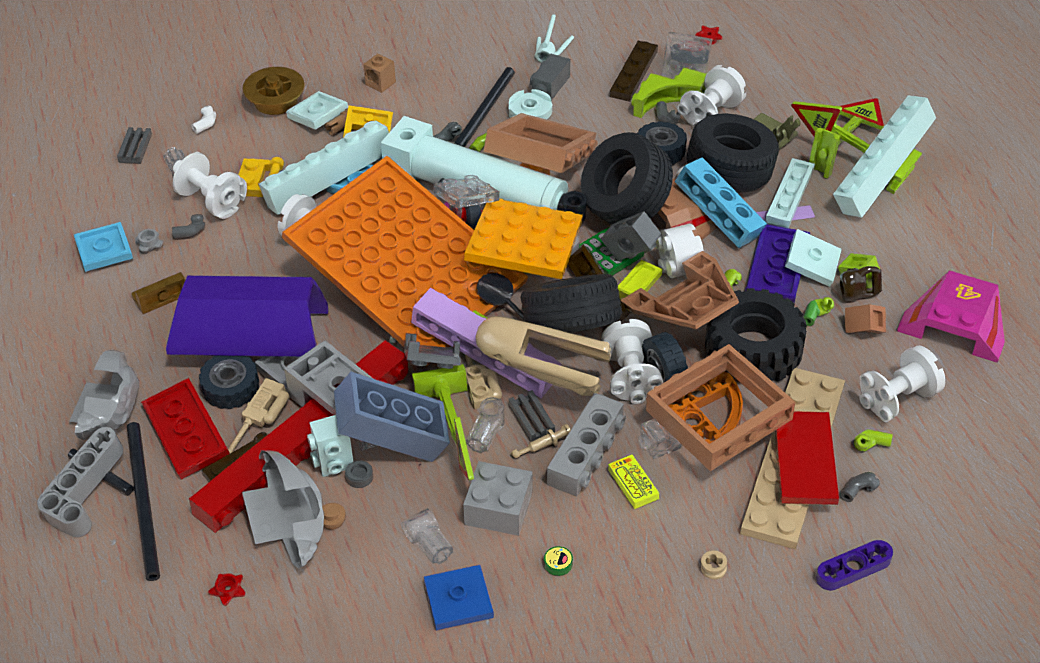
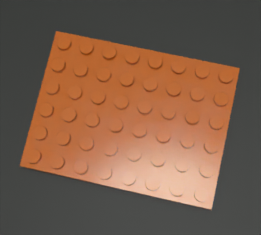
[282,156,528,367]

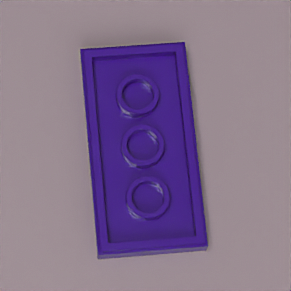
[746,224,810,304]

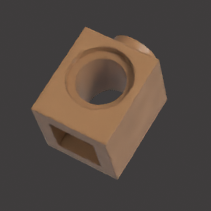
[363,53,396,93]

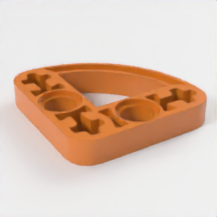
[668,371,743,444]

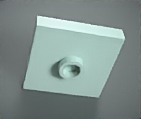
[286,91,348,130]
[785,229,841,287]

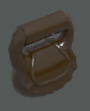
[840,266,882,302]

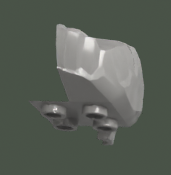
[69,350,140,440]
[242,450,325,568]

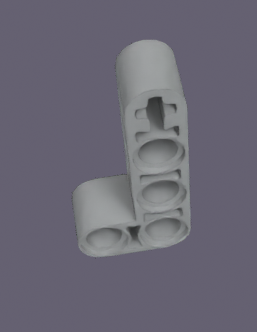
[37,427,123,537]

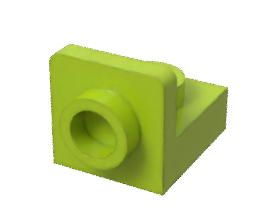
[838,253,880,289]

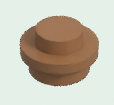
[322,503,346,530]

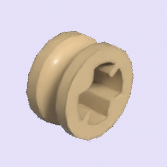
[701,550,727,579]

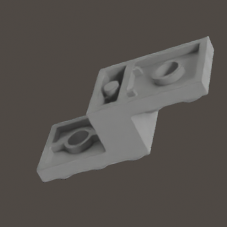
[255,340,373,415]

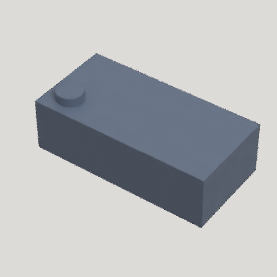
[334,371,450,462]

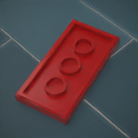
[141,378,230,480]
[775,411,839,505]

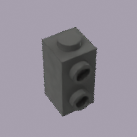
[530,53,571,101]

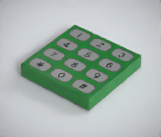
[579,226,644,276]

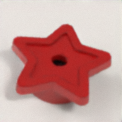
[695,25,722,45]
[208,573,246,606]

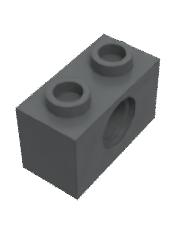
[600,211,661,261]

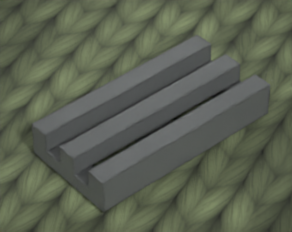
[117,127,152,164]
[508,390,555,441]

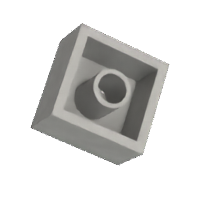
[463,461,533,536]

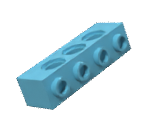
[674,158,767,248]

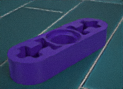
[816,540,893,591]

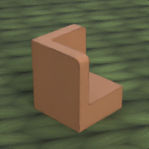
[845,304,886,334]

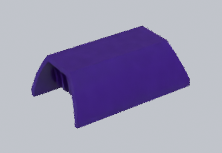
[166,275,329,357]

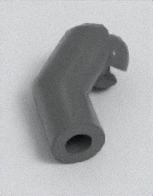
[656,101,681,124]
[433,122,462,141]
[172,214,205,239]
[840,472,880,502]

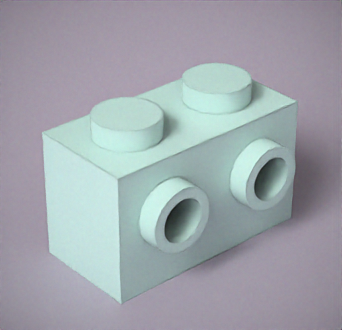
[307,415,353,477]

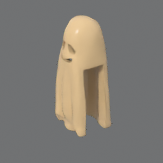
[475,316,611,396]

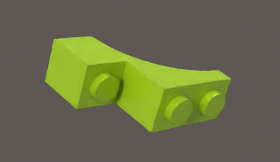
[631,67,706,118]

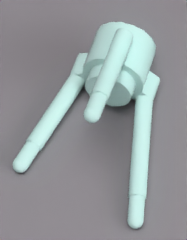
[534,14,574,63]

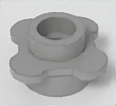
[135,229,163,252]

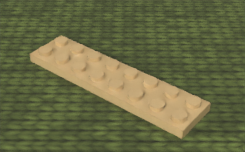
[740,368,845,549]

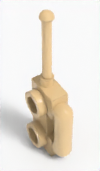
[465,355,502,409]
[228,378,289,453]

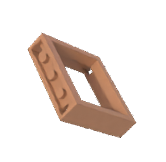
[484,113,598,173]
[646,344,795,471]

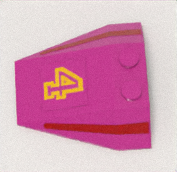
[897,270,1005,363]

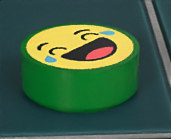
[544,546,573,576]

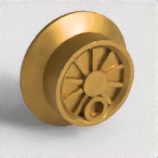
[243,66,305,115]

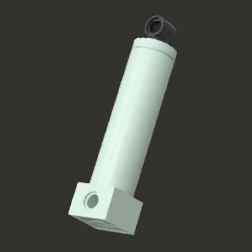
[381,116,587,223]

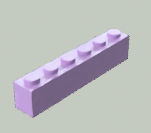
[411,288,561,399]

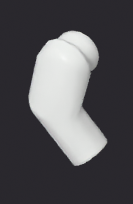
[191,106,216,134]

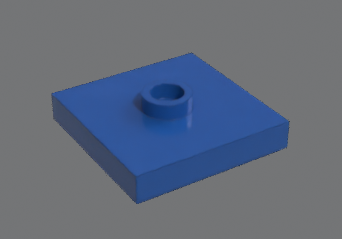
[424,565,494,630]

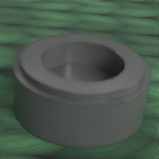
[345,461,373,488]

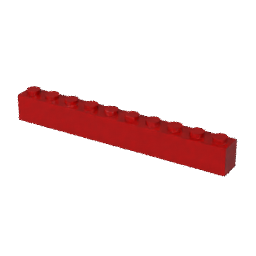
[189,340,408,533]

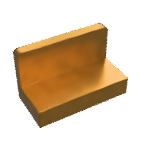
[131,272,185,314]

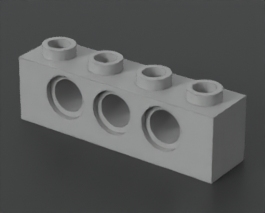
[547,393,626,497]

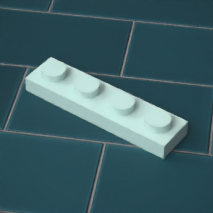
[765,158,815,228]

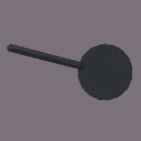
[476,273,525,321]

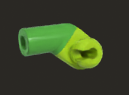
[803,297,834,326]

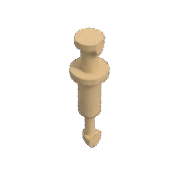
[511,424,571,458]

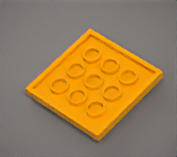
[464,197,583,279]

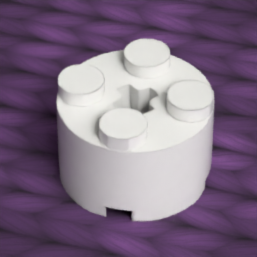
[655,224,704,278]

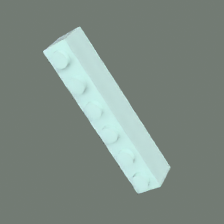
[833,95,936,218]
[259,120,389,215]

